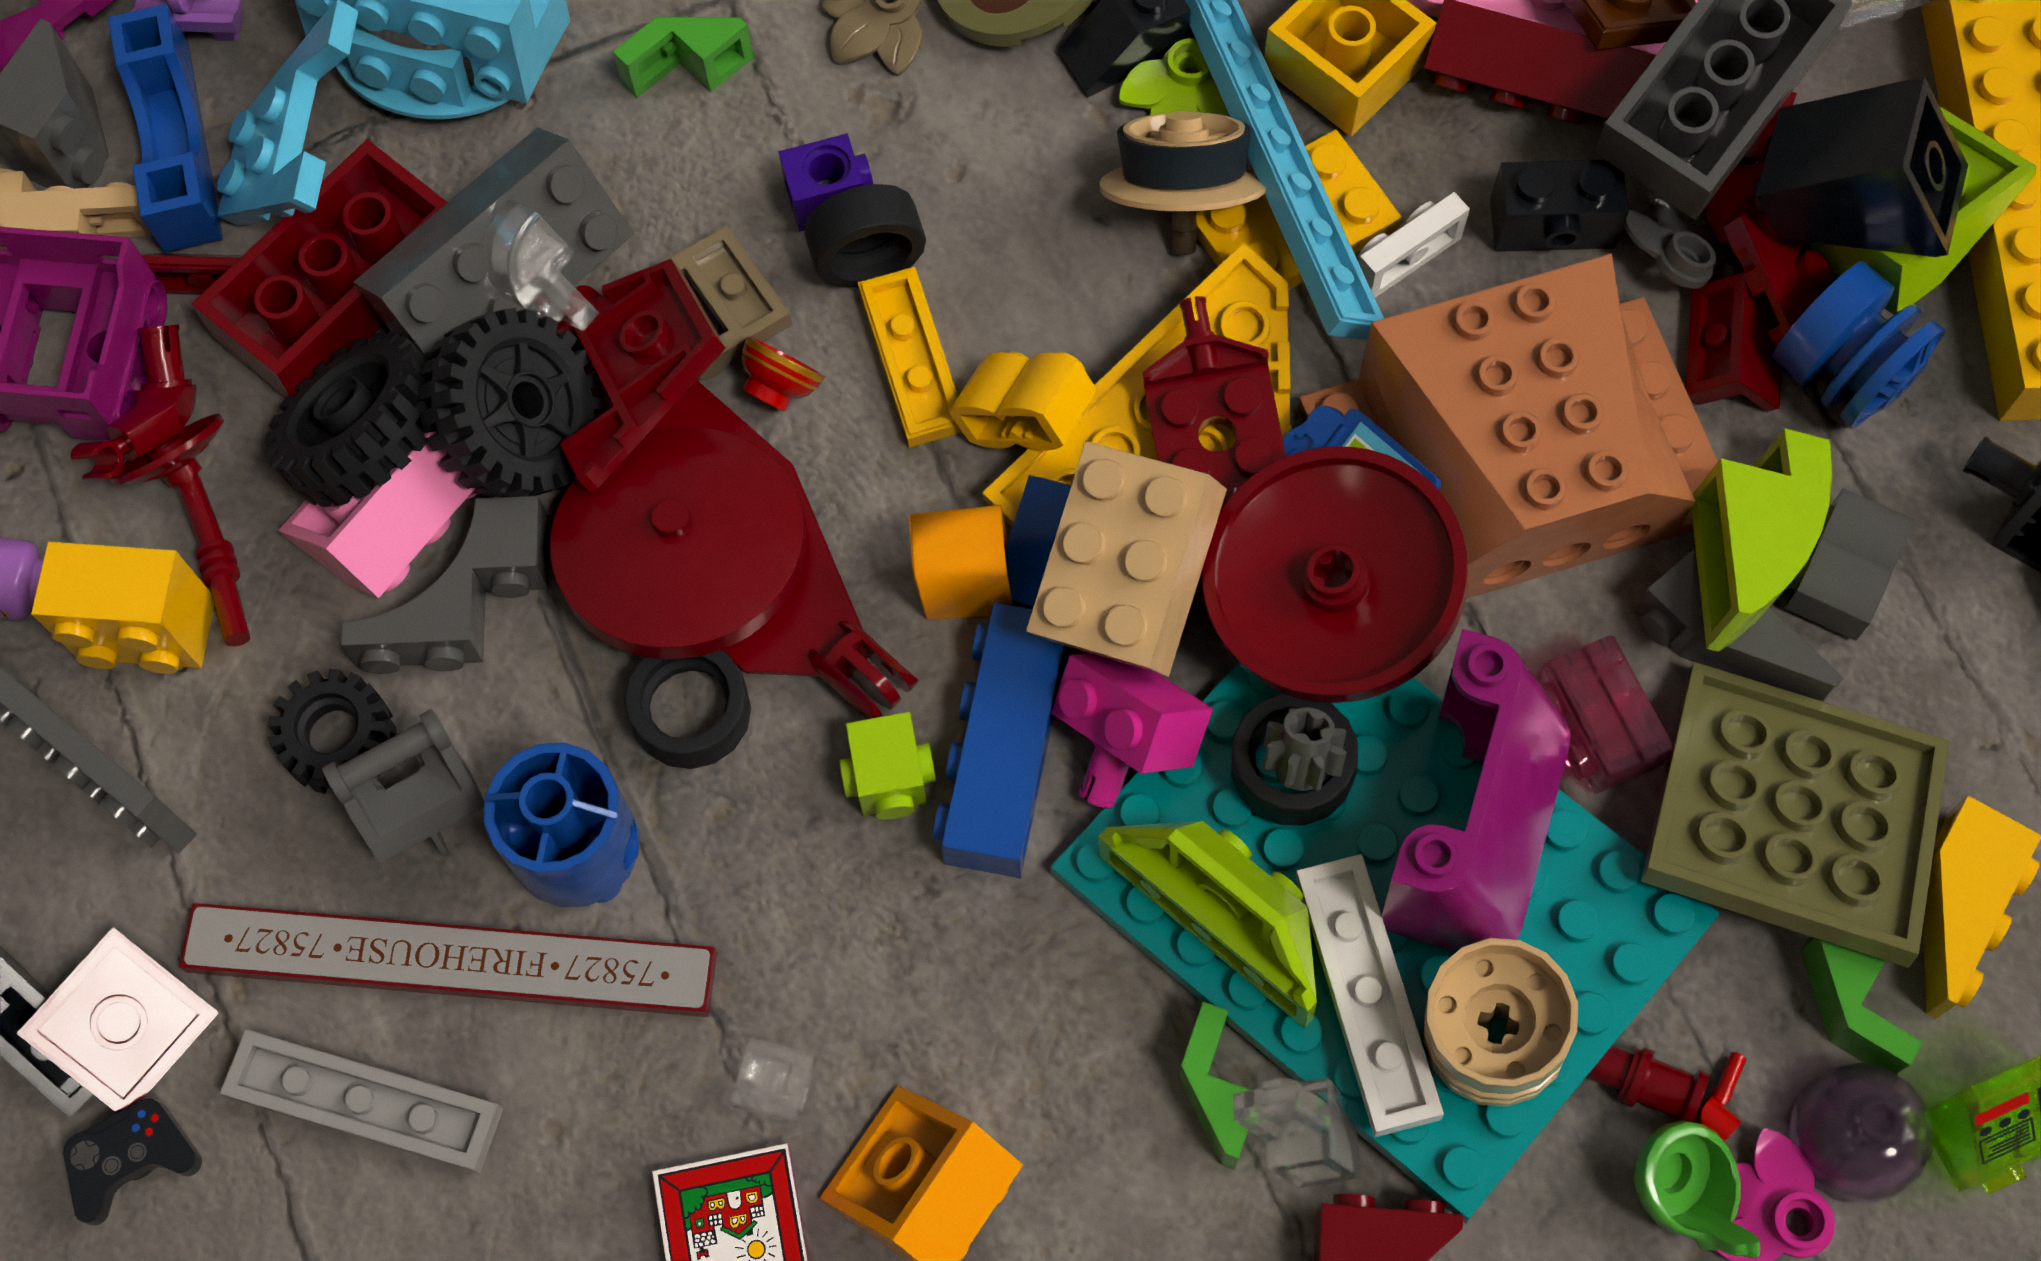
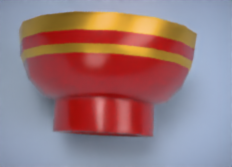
[742,335,825,411]

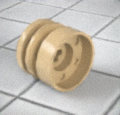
[1423,938,1578,1107]

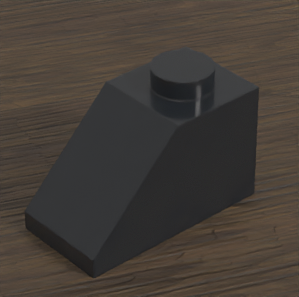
[1059,0,1191,98]

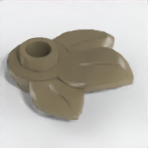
[821,0,923,76]

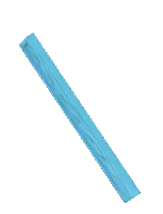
[1185,0,1384,340]

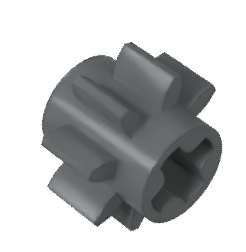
[1263,707,1347,791]

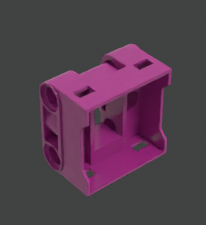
[0,227,167,441]

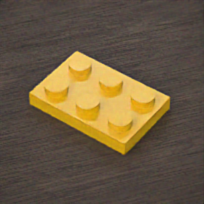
[1194,129,1402,290]

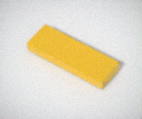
[857,267,963,448]

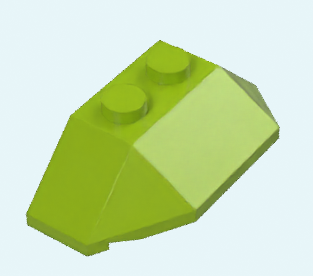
[1098,821,1317,1029]

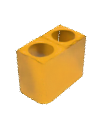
[909,505,1014,620]

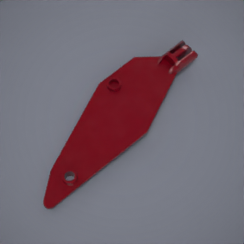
[568,285,919,719]

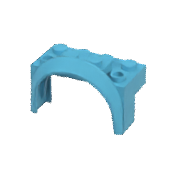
[294,0,570,119]

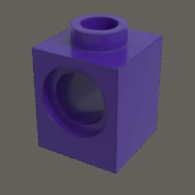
[778,133,873,232]

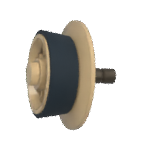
[1100,111,1266,255]

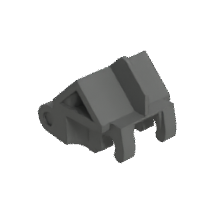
[322,709,484,864]

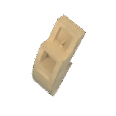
[0,168,153,250]

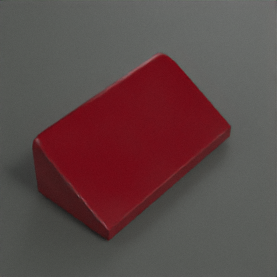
[141,253,243,295]

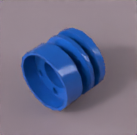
[1771,261,1946,430]

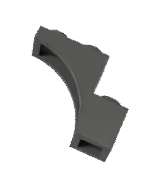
[341,496,550,674]

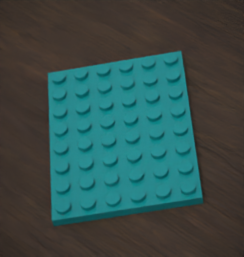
[1050,663,1720,1224]

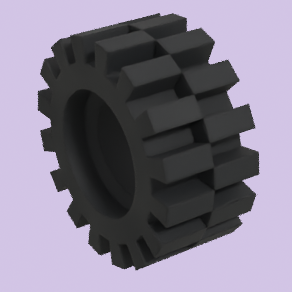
[268,669,397,794]

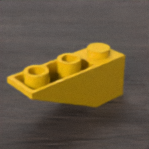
[1922,796,2041,1019]

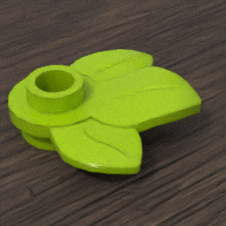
[1119,38,1230,117]

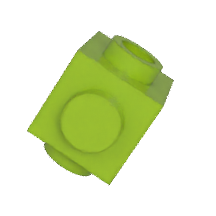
[839,712,936,820]

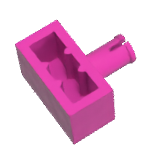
[1051,653,1213,808]

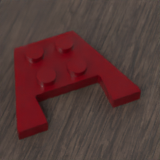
[549,259,726,493]

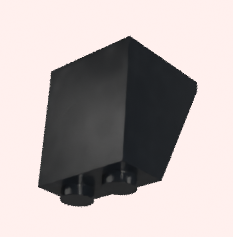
[1754,76,1968,257]

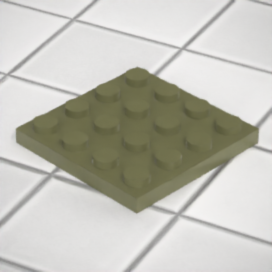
[1641,662,1949,968]

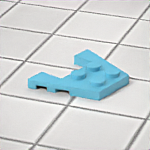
[217,0,359,226]

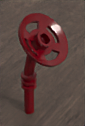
[110,413,250,647]

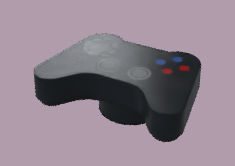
[63,1099,202,1226]

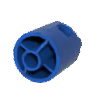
[484,743,639,907]

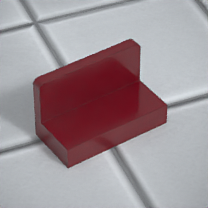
[1686,272,1782,412]

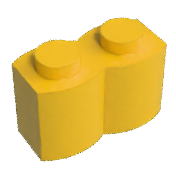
[948,352,1097,451]

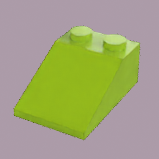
[1807,107,2037,315]

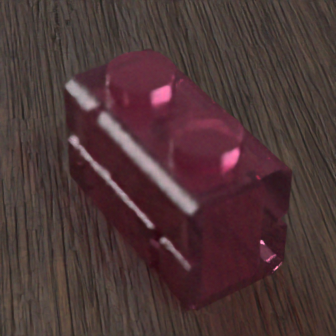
[1536,635,1674,794]

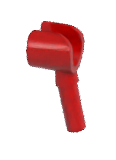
[1693,1052,1747,1141]

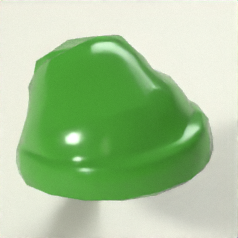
[1633,1121,1761,1258]

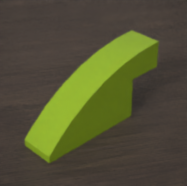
[1691,428,1832,652]

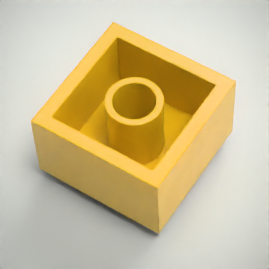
[1264,0,1436,137]
[31,542,215,674]

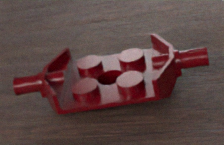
[1143,296,1286,511]

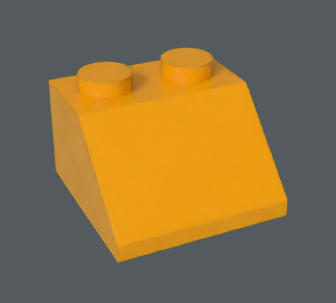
[819,1085,1023,1261]

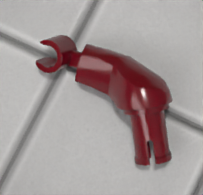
[70,324,197,480]

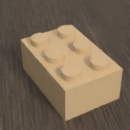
[1026,441,1227,677]

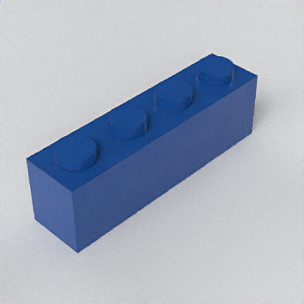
[933,603,1068,879]

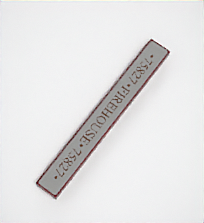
[179,903,717,1017]

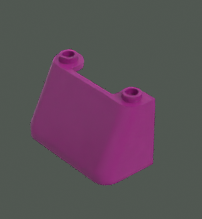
[1381,629,1571,952]

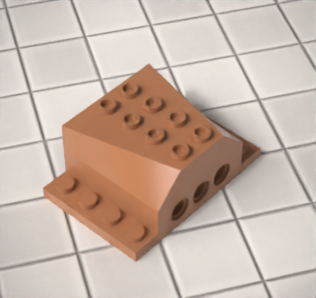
[1298,253,1718,599]

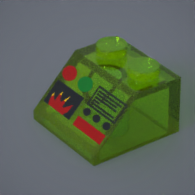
[1917,1055,2041,1195]

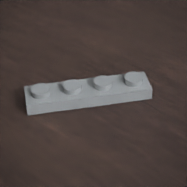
[220,1029,503,1174]

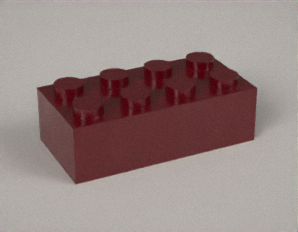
[191,139,448,397]

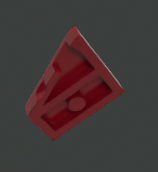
[1723,193,1836,347]

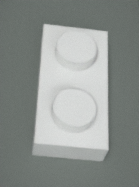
[1358,192,1470,298]

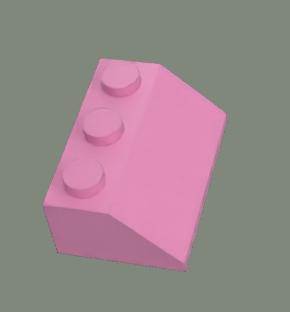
[278,431,479,598]

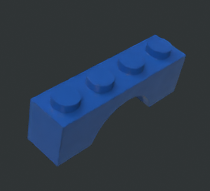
[108,4,223,253]

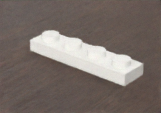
[1295,854,1444,1138]

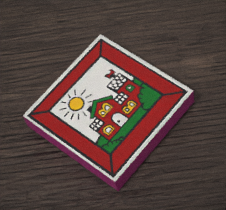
[652,1143,809,1261]

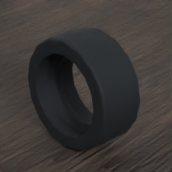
[804,184,926,288]
[624,650,751,769]
[1231,693,1358,826]

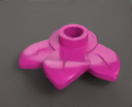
[1716,1128,1835,1261]

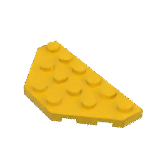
[982,242,1292,527]

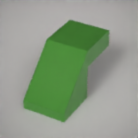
[612,16,754,98]
[1800,936,1923,1078]
[1178,1002,1260,1170]

